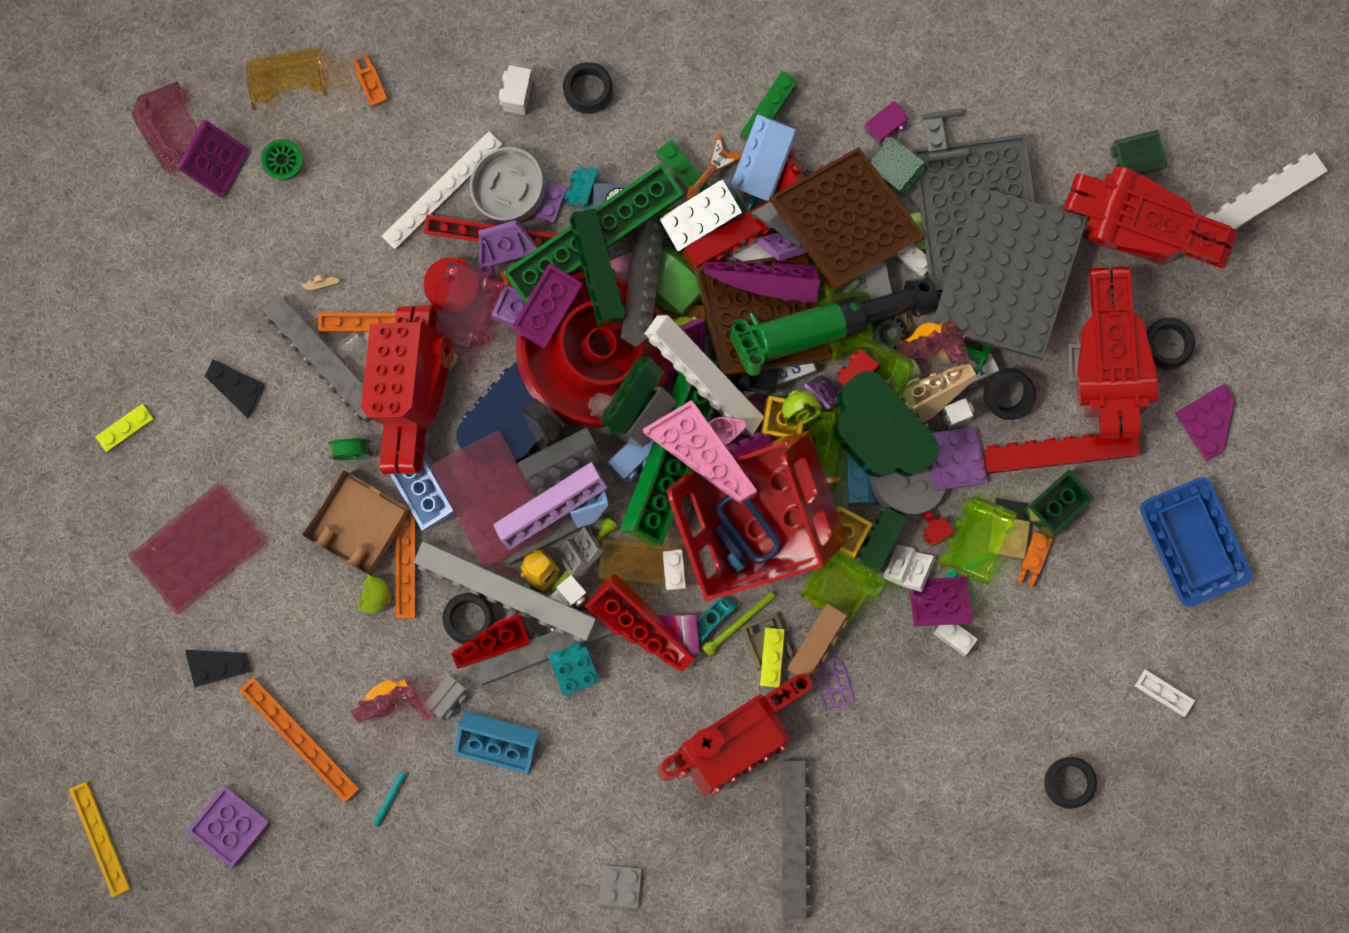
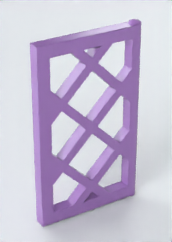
[804,375,839,409]

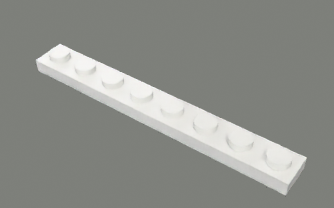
[382,132,503,250]

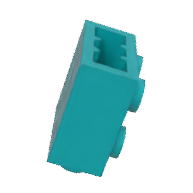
[548,642,600,696]

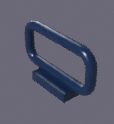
[714,495,782,564]

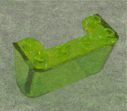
[938,495,1018,585]

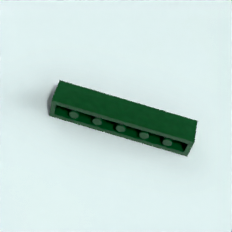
[569,209,626,327]

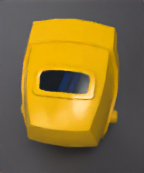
[520,549,560,593]

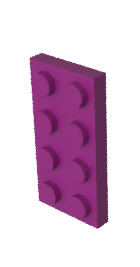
[511,263,583,349]

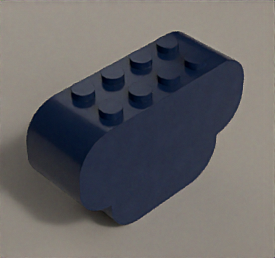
[456,362,558,466]

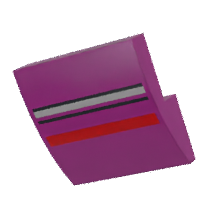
[659,614,700,653]

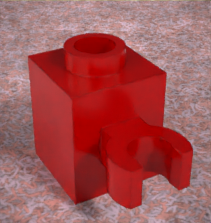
[922,510,954,547]

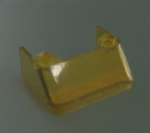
[246,48,328,110]

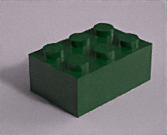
[1022,470,1095,539]
[857,508,907,573]

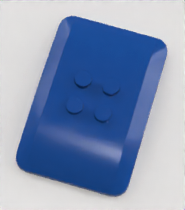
[1140,477,1252,607]

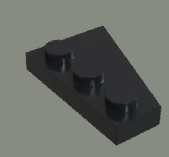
[204,360,265,418]
[185,650,251,688]

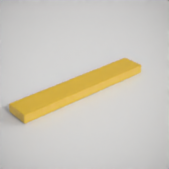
[69,781,131,897]

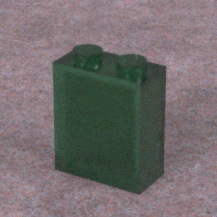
[1110,130,1168,175]
[869,137,928,197]

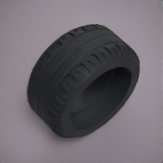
[563,62,613,114]
[1146,318,1195,370]
[983,368,1036,420]
[442,593,494,644]
[1044,757,1097,809]

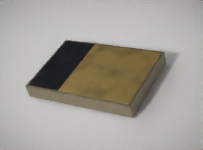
[986,497,1031,560]

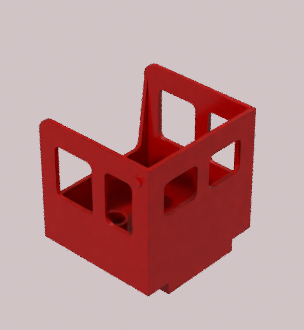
[668,431,847,602]

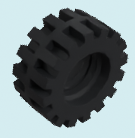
[872,317,909,351]

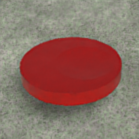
[423,257,479,312]

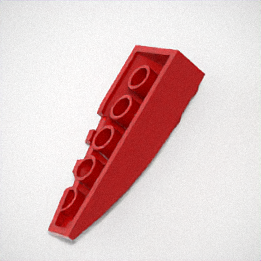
[585,573,696,672]

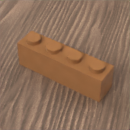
[787,601,849,678]

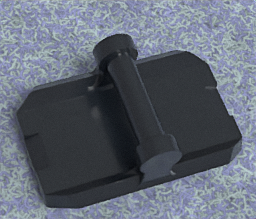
[726,368,781,394]

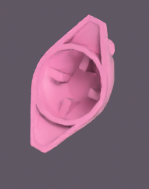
[708,417,746,445]

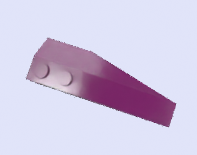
[703,262,820,303]

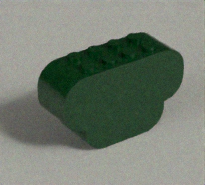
[833,371,939,478]

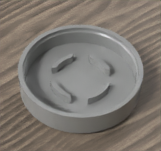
[470,147,547,224]
[870,467,945,516]

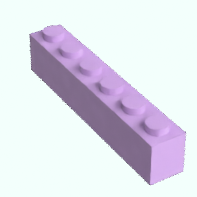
[493,462,608,550]

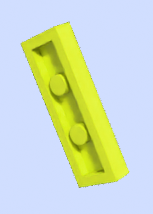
[95,404,154,453]
[760,628,785,688]

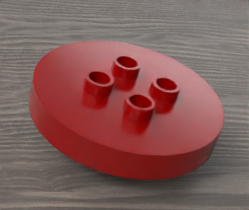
[516,273,669,428]

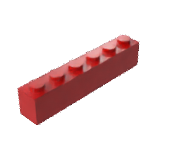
[682,201,773,273]

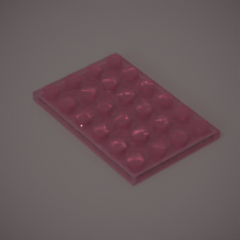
[430,430,553,568]
[128,482,267,615]

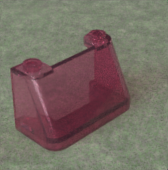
[132,82,198,173]

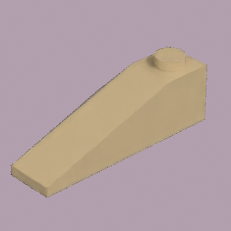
[896,363,977,423]

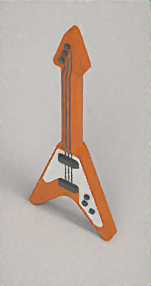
[686,134,743,201]

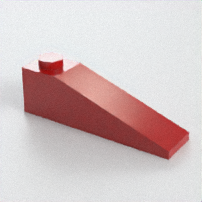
[451,613,531,669]

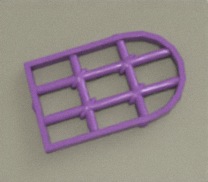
[815,657,855,710]

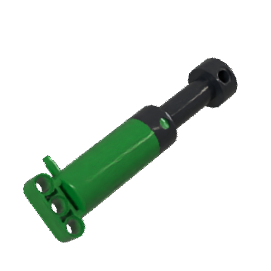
[730,276,938,376]

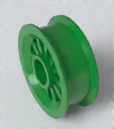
[261,139,303,181]
[328,438,371,461]

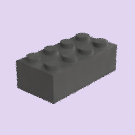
[517,427,606,497]

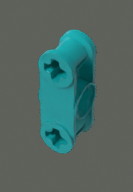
[698,596,738,644]

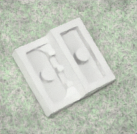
[883,545,935,592]

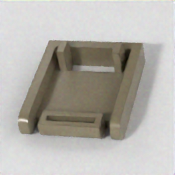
[740,613,793,670]

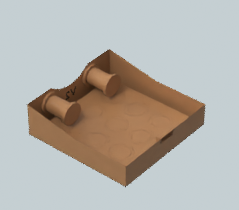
[302,470,411,576]

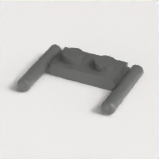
[922,108,971,162]

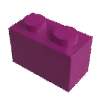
[864,101,909,145]

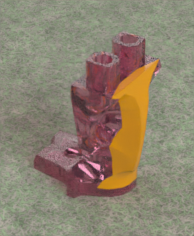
[896,321,971,365]
[351,677,431,724]

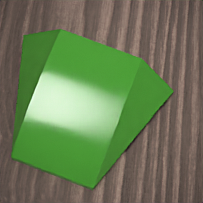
[655,245,700,315]

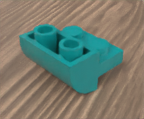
[564,166,601,210]

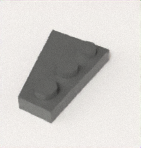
[751,202,802,248]

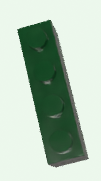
[599,357,665,434]

